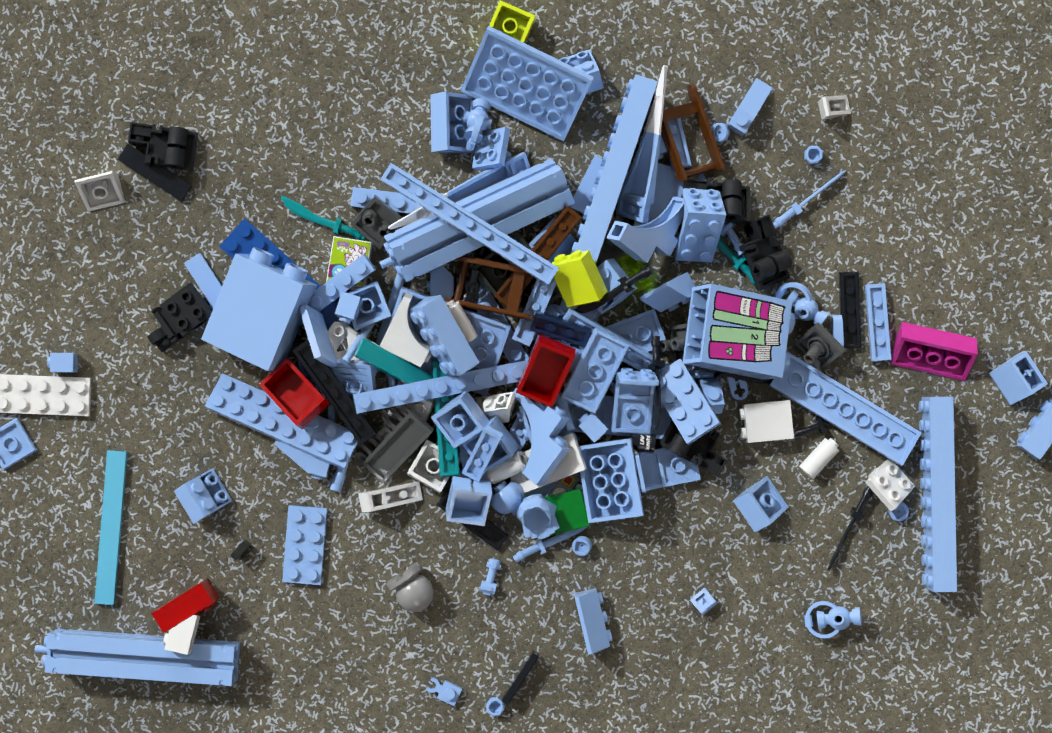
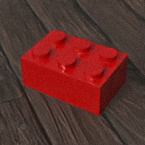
[516,334,576,407]
[259,358,330,430]
[151,578,219,633]

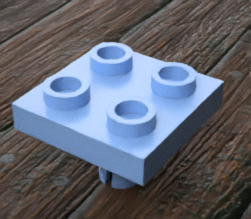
[472,127,511,171]

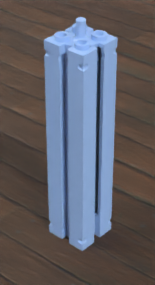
[379,158,575,282]
[35,628,240,686]

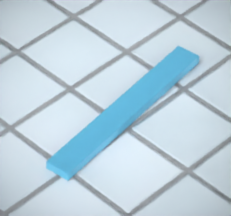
[94,450,128,605]

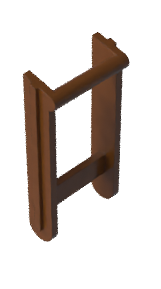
[651,84,725,181]
[445,255,535,320]

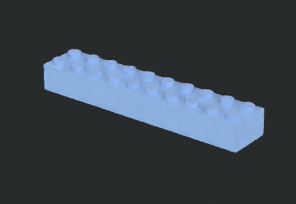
[570,74,658,264]
[919,397,957,592]

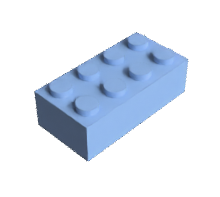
[409,295,479,375]

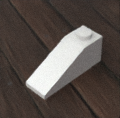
[358,481,423,512]

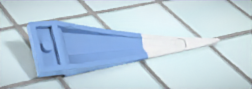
[616,65,668,223]
[388,152,531,230]

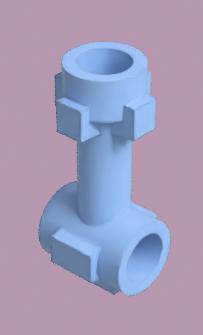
[479,558,501,596]

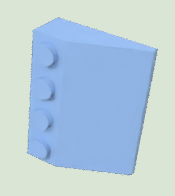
[579,438,644,523]

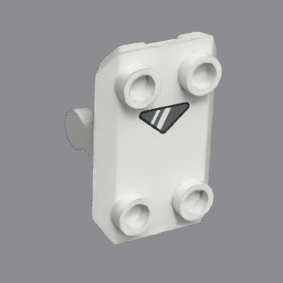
[328,322,379,361]

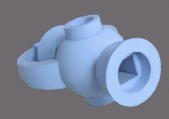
[463,98,492,151]
[775,282,829,325]
[804,601,862,638]

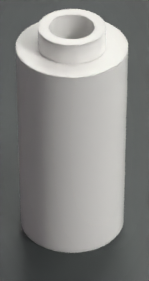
[446,300,478,343]
[799,438,839,479]
[486,451,528,484]

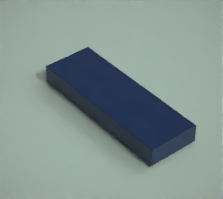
[530,311,592,347]

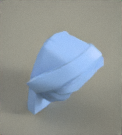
[517,494,560,539]

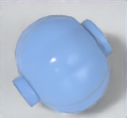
[490,480,525,515]

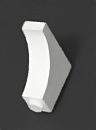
[380,292,432,367]

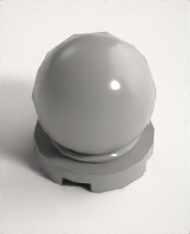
[386,562,434,612]

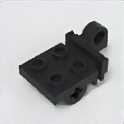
[128,122,198,171]
[682,178,750,224]
[739,214,792,291]
[147,282,212,353]
[659,420,728,477]

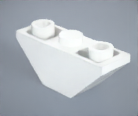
[475,392,516,423]

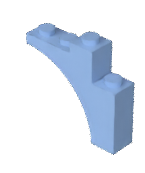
[607,196,684,263]
[514,388,571,485]

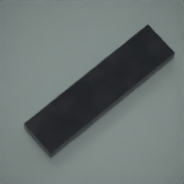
[117,144,192,202]
[838,271,861,349]
[436,490,509,551]

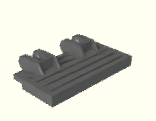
[356,404,434,483]

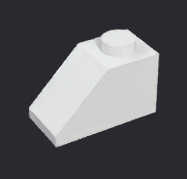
[163,615,200,655]

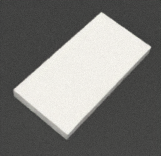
[510,433,587,493]

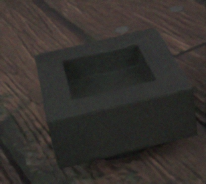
[230,540,252,560]

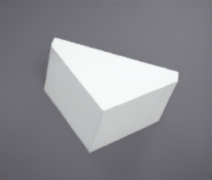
[818,95,851,120]

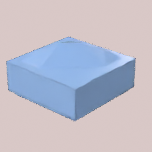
[690,588,717,615]

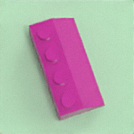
[890,322,978,381]

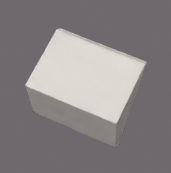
[75,171,125,212]

